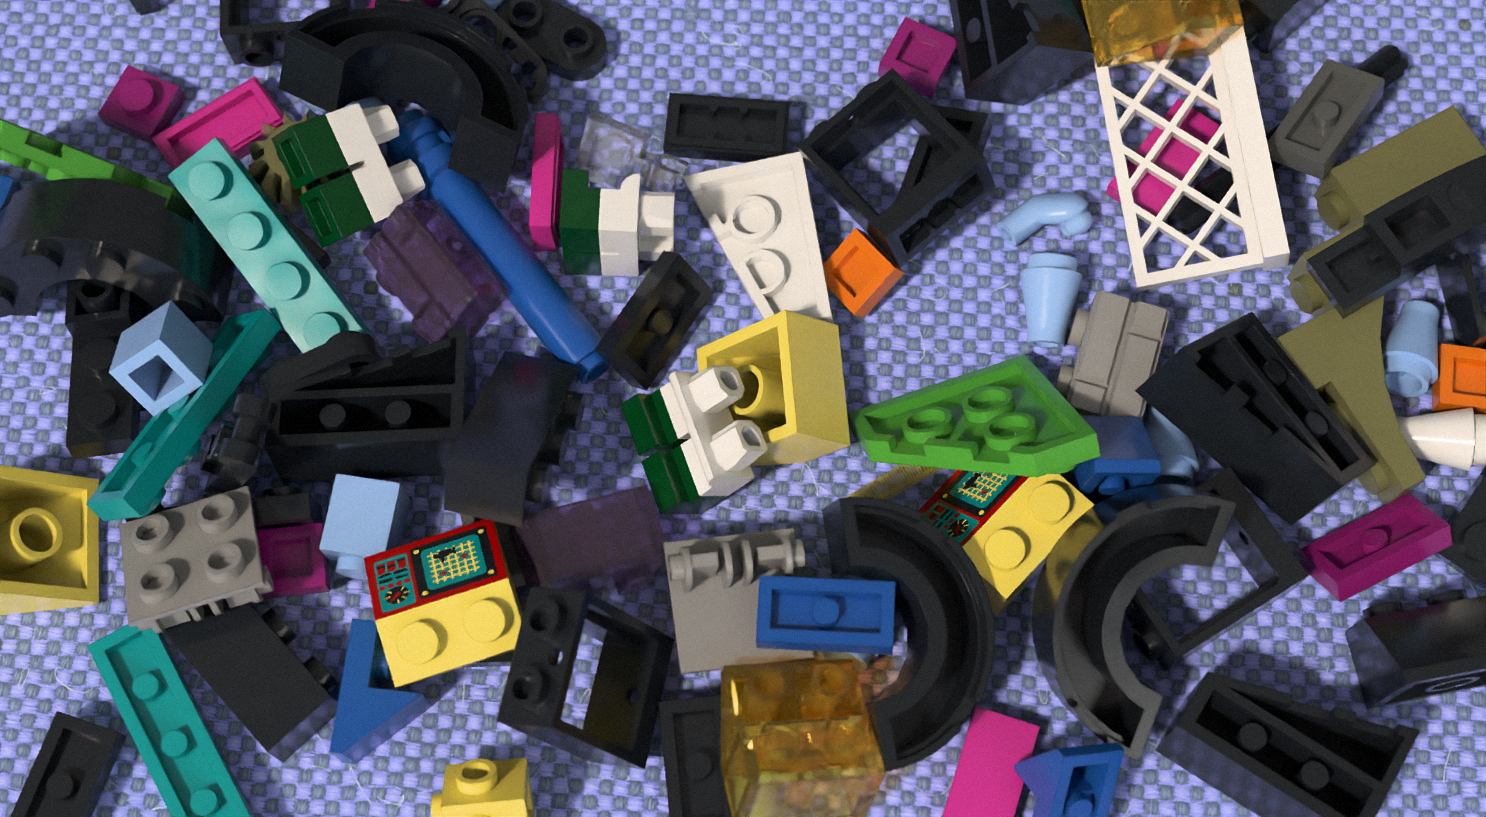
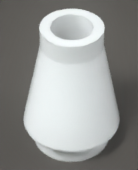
[1397,407,1486,471]

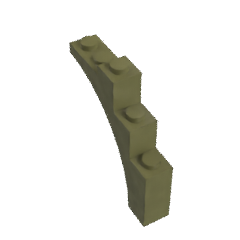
[1275,105,1486,506]

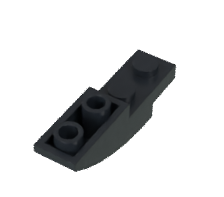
[1306,155,1486,319]
[65,279,147,459]

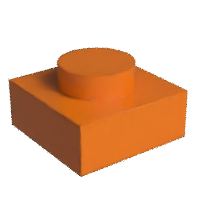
[823,228,905,319]
[1431,343,1486,414]

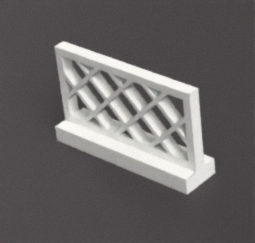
[1093,13,1290,291]

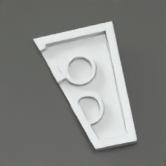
[682,151,834,324]

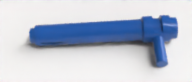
[386,109,610,384]

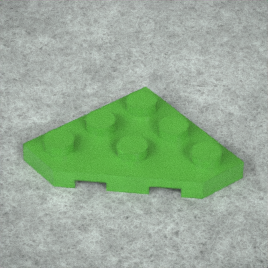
[0,118,193,220]
[848,354,1101,477]

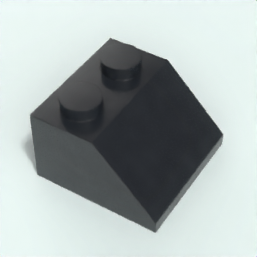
[1345,589,1486,709]

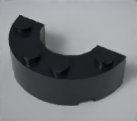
[279,0,528,194]
[0,178,236,323]
[1031,484,1236,761]
[822,497,995,773]

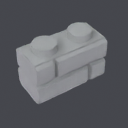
[1054,291,1170,421]

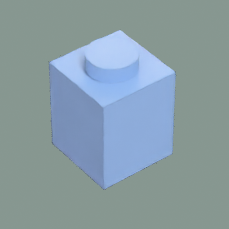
[109,300,214,417]
[319,474,411,580]

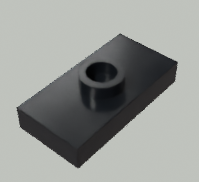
[663,93,790,163]

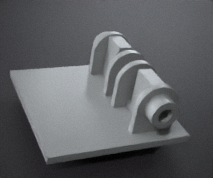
[119,486,274,634]
[663,528,814,675]

